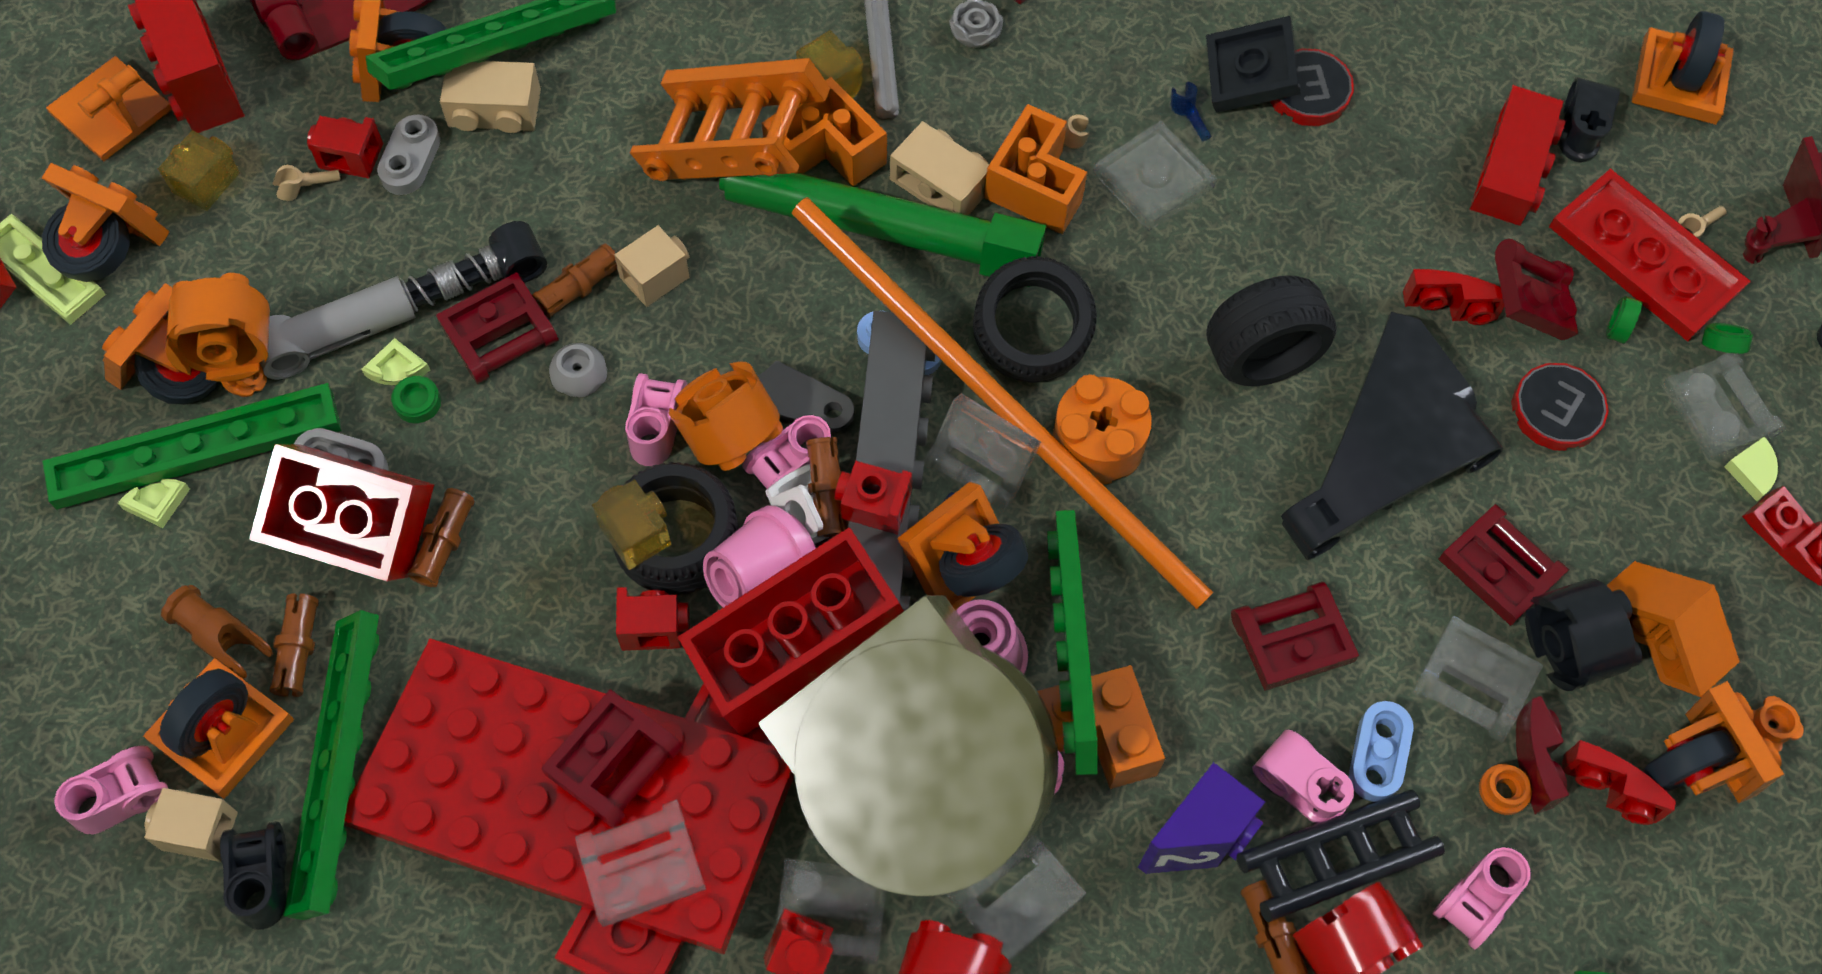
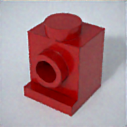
[307,116,383,178]
[834,460,912,535]
[616,587,690,651]
[764,907,834,974]

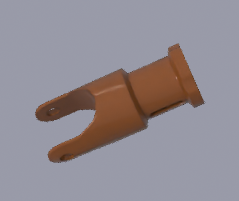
[161,585,273,679]

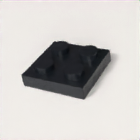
[1206,16,1301,113]

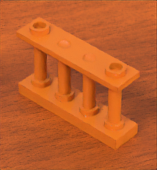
[630,58,830,181]

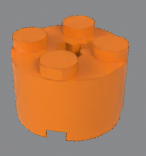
[165,273,270,382]
[668,361,783,471]
[1052,375,1152,485]

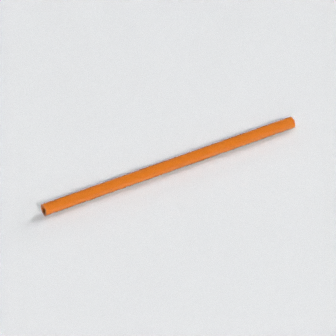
[792,197,1213,609]

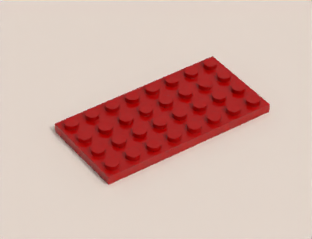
[344,638,794,955]

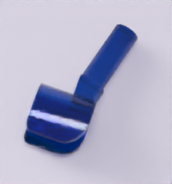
[1170,82,1211,142]

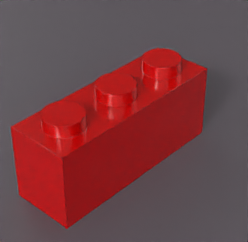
[1469,85,1566,226]

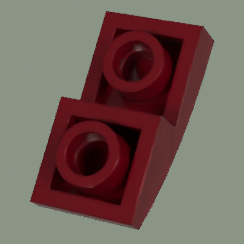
[1516,696,1569,814]

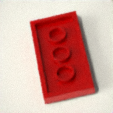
[1549,168,1750,342]

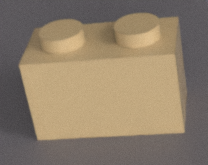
[440,61,541,133]
[890,121,989,215]

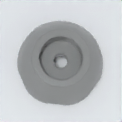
[950,0,1003,48]
[549,343,607,397]

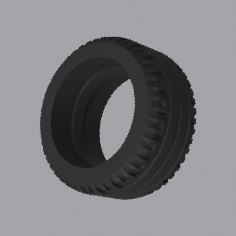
[973,256,1097,383]
[1206,276,1337,386]
[608,462,739,595]

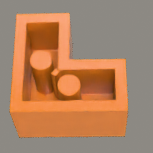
[762,77,887,187]
[984,104,1087,235]
[1606,561,1740,697]
[1037,665,1165,789]

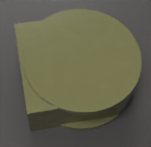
[758,595,1059,896]

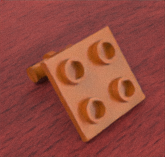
[46,56,172,162]

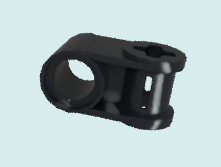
[1559,77,1620,162]
[220,821,287,929]

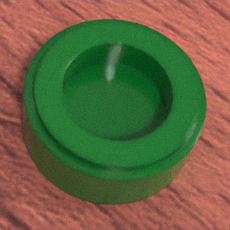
[1606,296,1642,344]
[1701,323,1753,354]
[391,376,441,423]

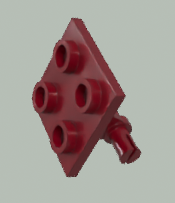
[1743,136,1822,264]

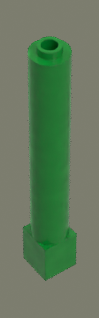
[719,173,1047,287]

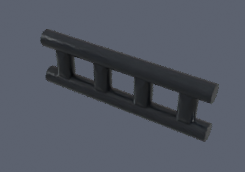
[1236,790,1445,922]

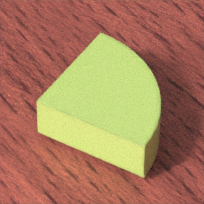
[362,338,430,385]
[1724,437,1778,502]
[118,479,190,528]

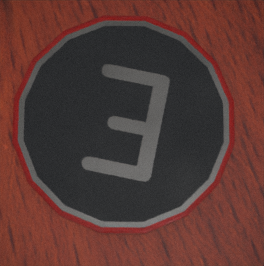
[1270,48,1354,126]
[1511,363,1609,451]

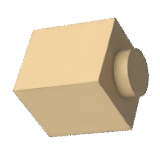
[614,225,690,307]
[144,788,238,862]

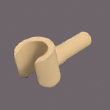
[1064,115,1089,149]
[273,165,340,201]
[1678,206,1726,239]

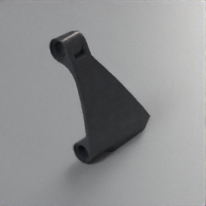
[1281,312,1503,560]

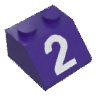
[1138,762,1265,874]

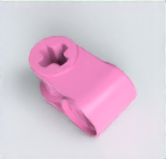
[625,373,687,466]
[742,415,831,496]
[1252,729,1354,824]
[54,746,168,834]
[1432,847,1530,950]

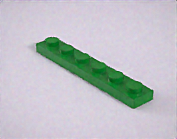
[365,0,616,90]
[42,383,342,510]
[1047,510,1097,775]
[284,610,379,920]

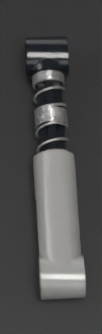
[260,221,547,380]

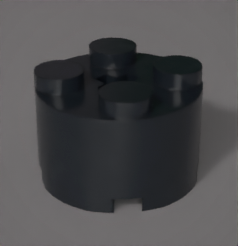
[1525,578,1642,691]

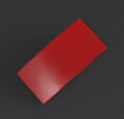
[1403,269,1504,325]
[1742,486,1822,586]
[1561,740,1676,825]

